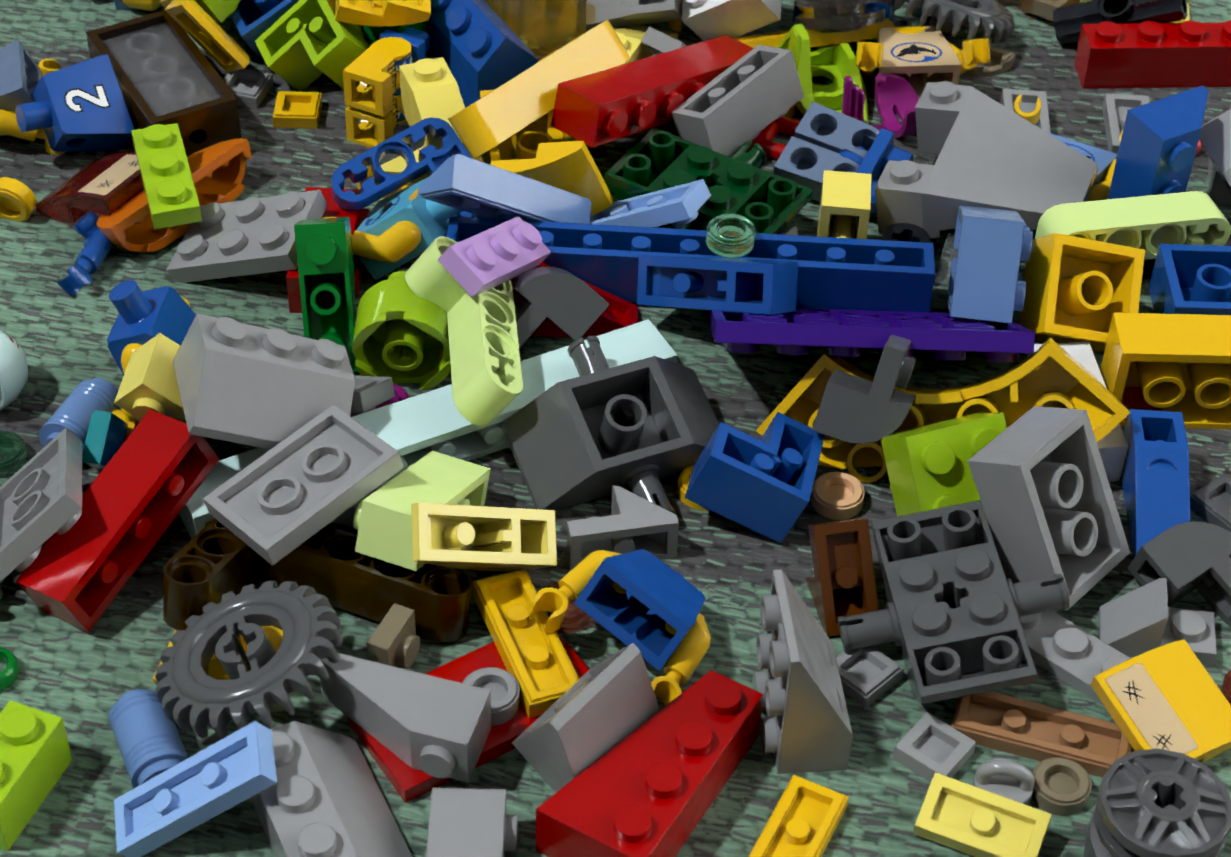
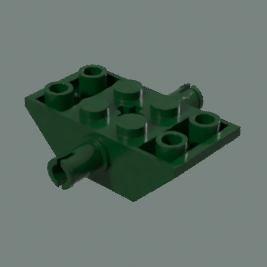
[605,127,814,234]

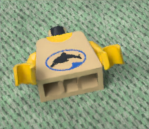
[855,20,990,98]

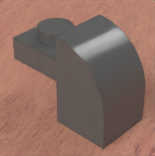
[511,267,610,349]
[812,334,916,444]
[1127,521,1231,627]

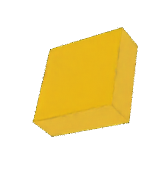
[272,91,322,129]

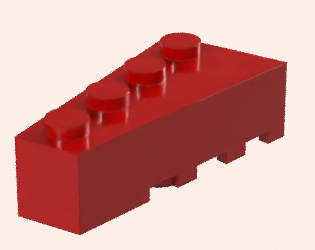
[536,670,763,857]

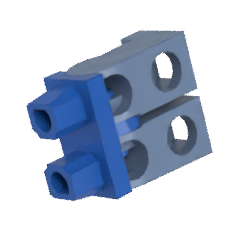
[774,102,914,214]

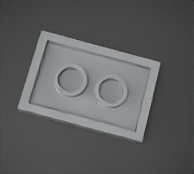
[166,190,328,283]
[203,405,404,566]
[0,427,82,582]

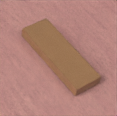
[951,691,1131,778]

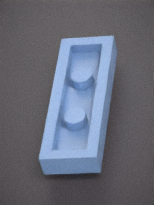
[590,179,711,228]
[114,721,277,857]

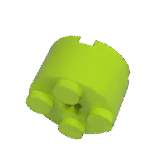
[352,271,451,390]

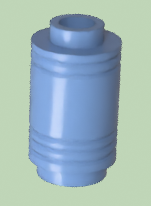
[39,378,121,461]
[109,689,188,788]

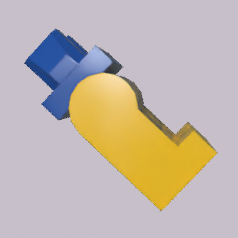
[343,27,430,148]

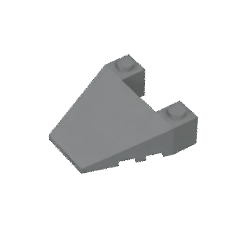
[875,81,1098,238]

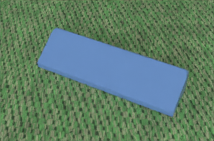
[418,154,591,224]

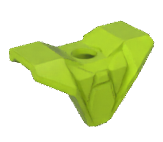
[777,24,869,124]

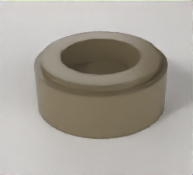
[1031,757,1092,816]

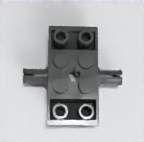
[502,336,719,514]
[837,500,1069,704]

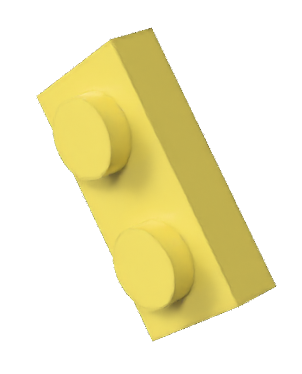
[914,772,1052,857]

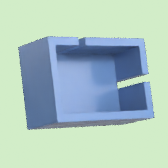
[947,205,1033,324]

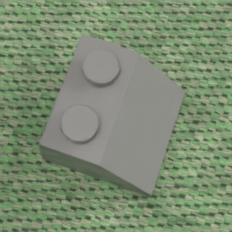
[512,643,659,793]

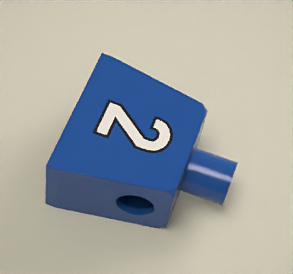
[15,54,135,152]

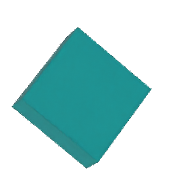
[82,410,128,471]

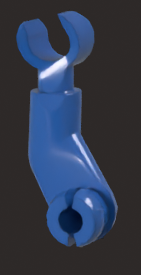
[56,211,112,296]

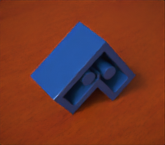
[685,412,825,543]

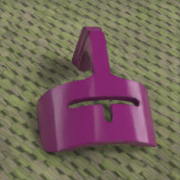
[842,74,919,138]

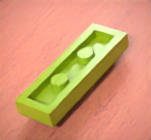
[131,123,202,230]

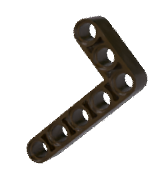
[163,518,472,642]

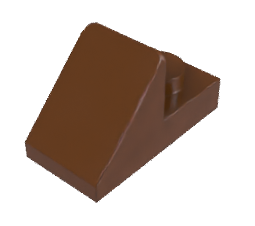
[806,518,879,637]

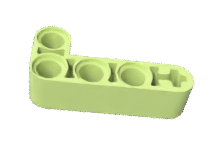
[1035,191,1231,260]
[405,236,523,427]

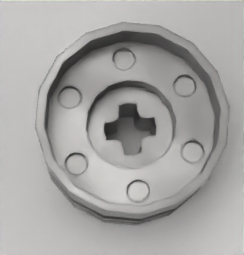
[1083,748,1231,857]

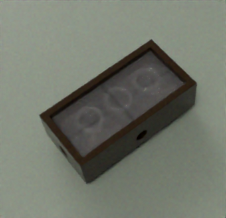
[86,10,242,157]

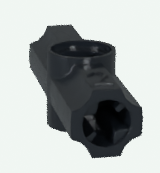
[1053,0,1188,45]

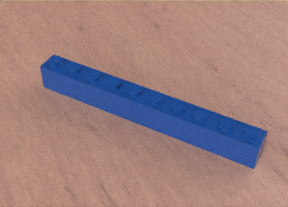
[446,216,935,312]

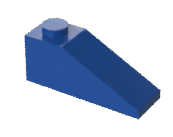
[637,255,798,315]

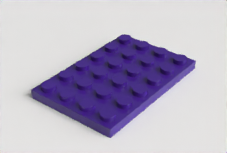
[709,308,1035,362]

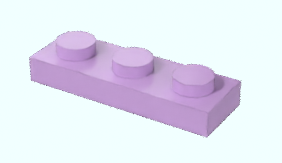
[438,216,551,298]

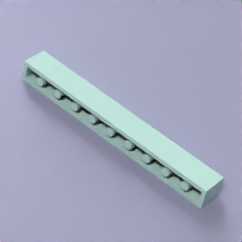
[179,319,678,539]

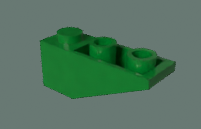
[294,217,358,372]

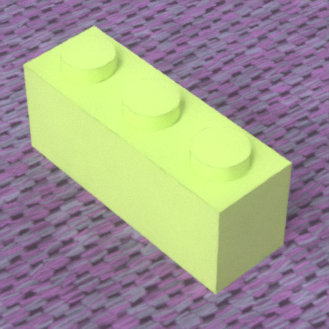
[353,451,491,571]

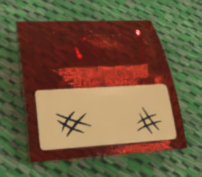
[35,152,144,222]

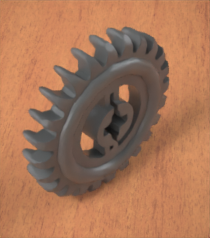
[886,0,1015,44]
[155,580,343,739]

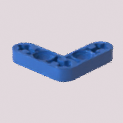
[331,118,476,218]

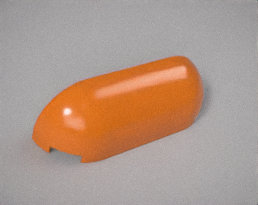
[96,138,252,253]

